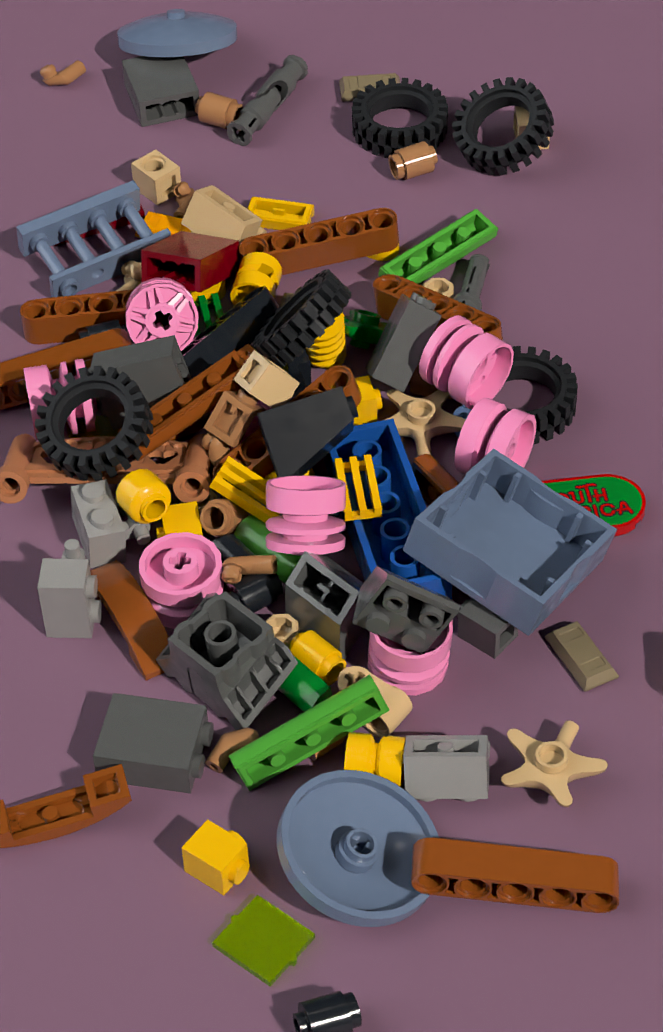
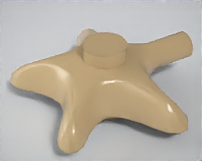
[385,389,466,457]
[501,721,608,807]

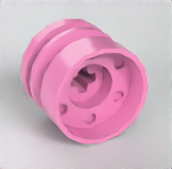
[126,278,199,351]
[419,315,514,409]
[23,359,98,441]
[266,475,346,556]
[368,619,453,696]

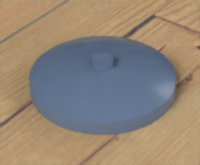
[117,9,237,57]
[276,770,439,927]

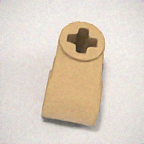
[338,666,413,738]

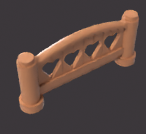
[0,434,211,504]

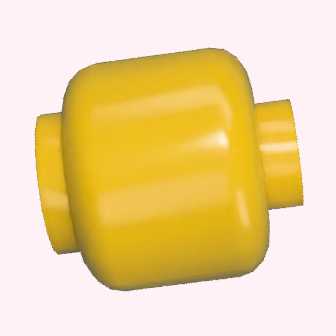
[116,469,171,524]

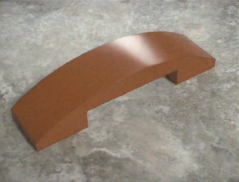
[91,560,169,681]
[0,764,132,848]

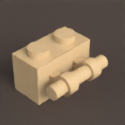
[181,185,267,256]

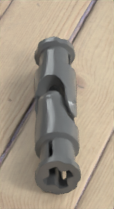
[227,55,308,146]

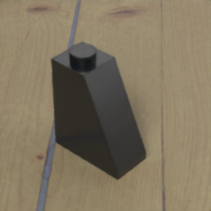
[257,386,358,477]

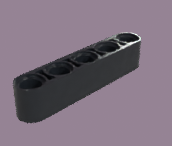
[181,285,279,379]

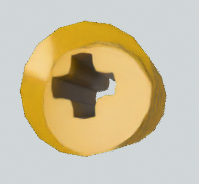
[305,312,346,369]

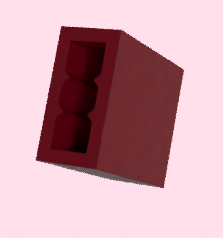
[141,231,239,293]

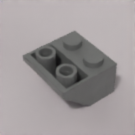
[285,551,364,660]
[352,566,460,654]

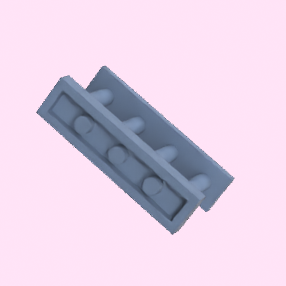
[16,180,171,298]

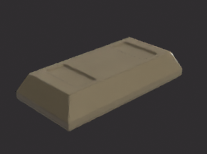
[339,73,400,102]
[545,621,619,692]

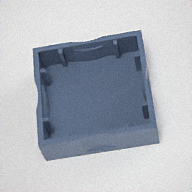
[403,449,617,636]

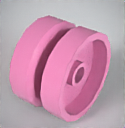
[455,398,536,474]
[139,532,225,629]

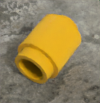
[289,630,346,685]

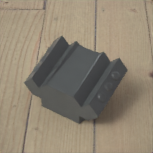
[156,591,298,730]

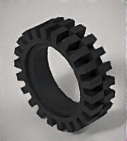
[452,77,554,175]
[352,78,448,158]
[252,269,351,368]
[505,346,578,444]
[35,366,153,481]

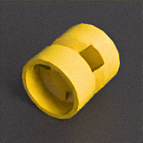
[230,252,282,305]
[344,732,406,788]

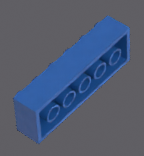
[324,418,452,600]

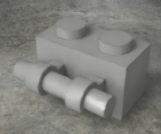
[71,479,151,569]
[37,539,102,638]
[403,735,490,802]

